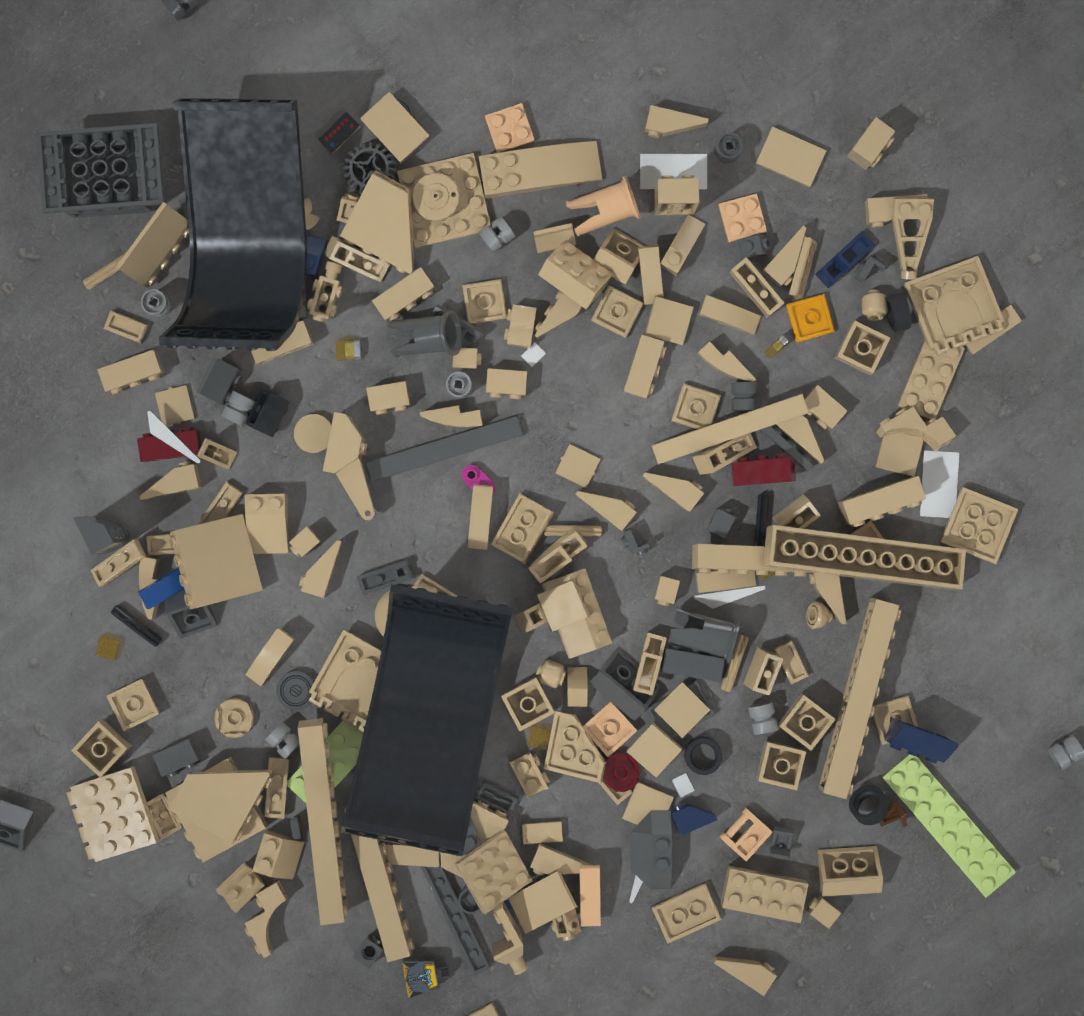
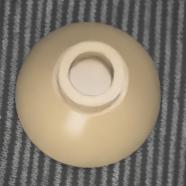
[806,601,833,629]

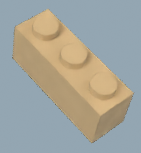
[729,257,784,318]
[372,267,435,322]
[251,319,314,365]
[623,335,666,399]
[97,350,165,395]

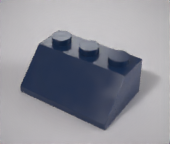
[885,718,959,764]

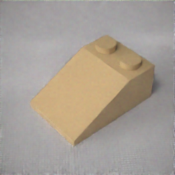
[245,494,289,554]

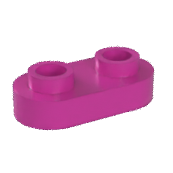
[462,465,496,495]

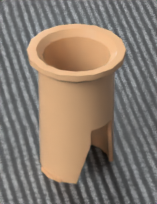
[566,175,640,237]

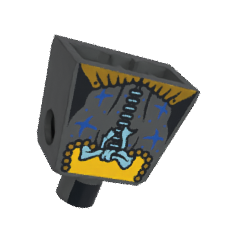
[402,957,450,999]

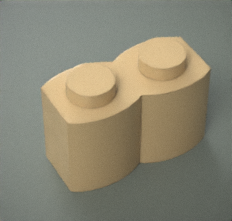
[504,304,537,349]

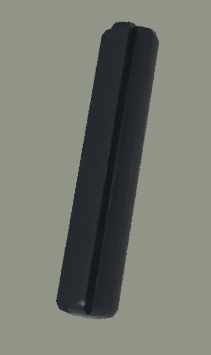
[754,494,769,546]
[111,605,162,647]

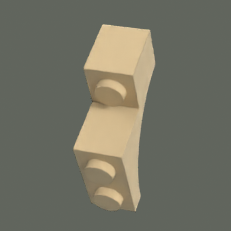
[877,407,956,451]
[244,880,289,958]

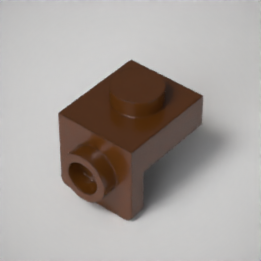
[879,801,908,827]

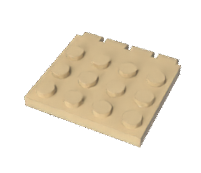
[903,256,1005,355]
[309,630,381,732]
[66,766,159,862]

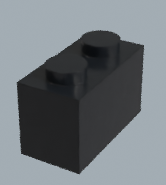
[245,389,290,437]

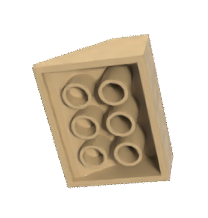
[116,202,189,288]

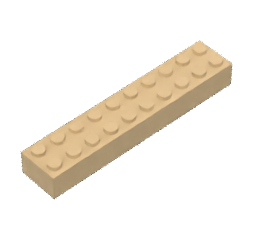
[763,525,966,590]
[818,598,901,799]
[298,718,348,925]

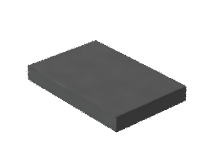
[646,679,716,739]

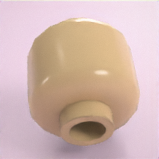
[861,290,888,321]
[536,660,567,688]

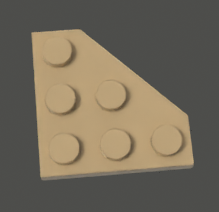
[544,710,606,783]

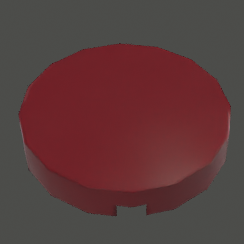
[603,753,640,792]

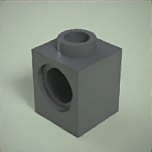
[706,507,736,539]
[353,935,384,969]

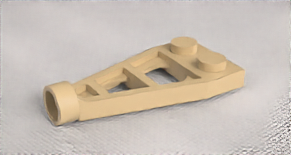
[892,198,934,279]

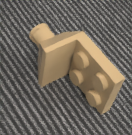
[492,901,528,975]

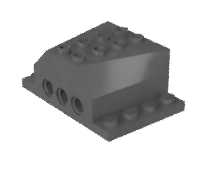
[36,123,164,218]

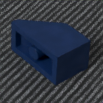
[306,235,328,278]
[671,802,717,836]

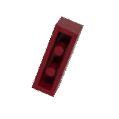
[137,427,201,462]
[731,454,796,486]

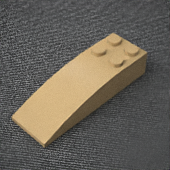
[479,141,603,199]

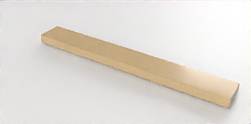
[652,393,809,464]

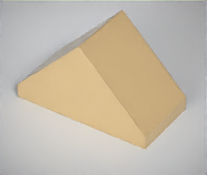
[197,438,237,470]
[567,667,588,707]

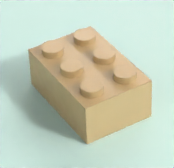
[538,240,613,309]

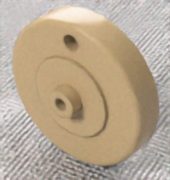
[412,173,460,222]

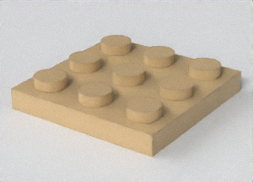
[940,487,1018,564]
[455,830,533,914]

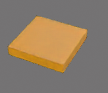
[786,294,835,343]

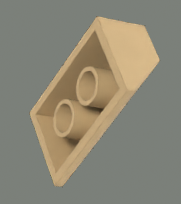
[818,846,883,897]

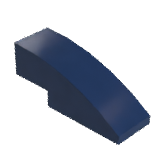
[815,231,875,288]

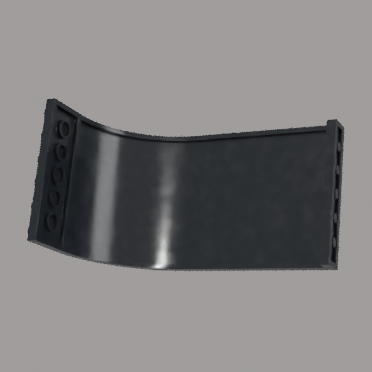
[159,98,307,351]
[341,584,513,857]

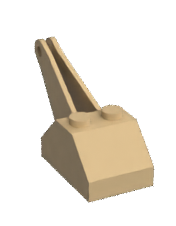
[323,412,376,520]

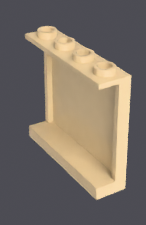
[169,514,263,610]
[165,756,268,862]

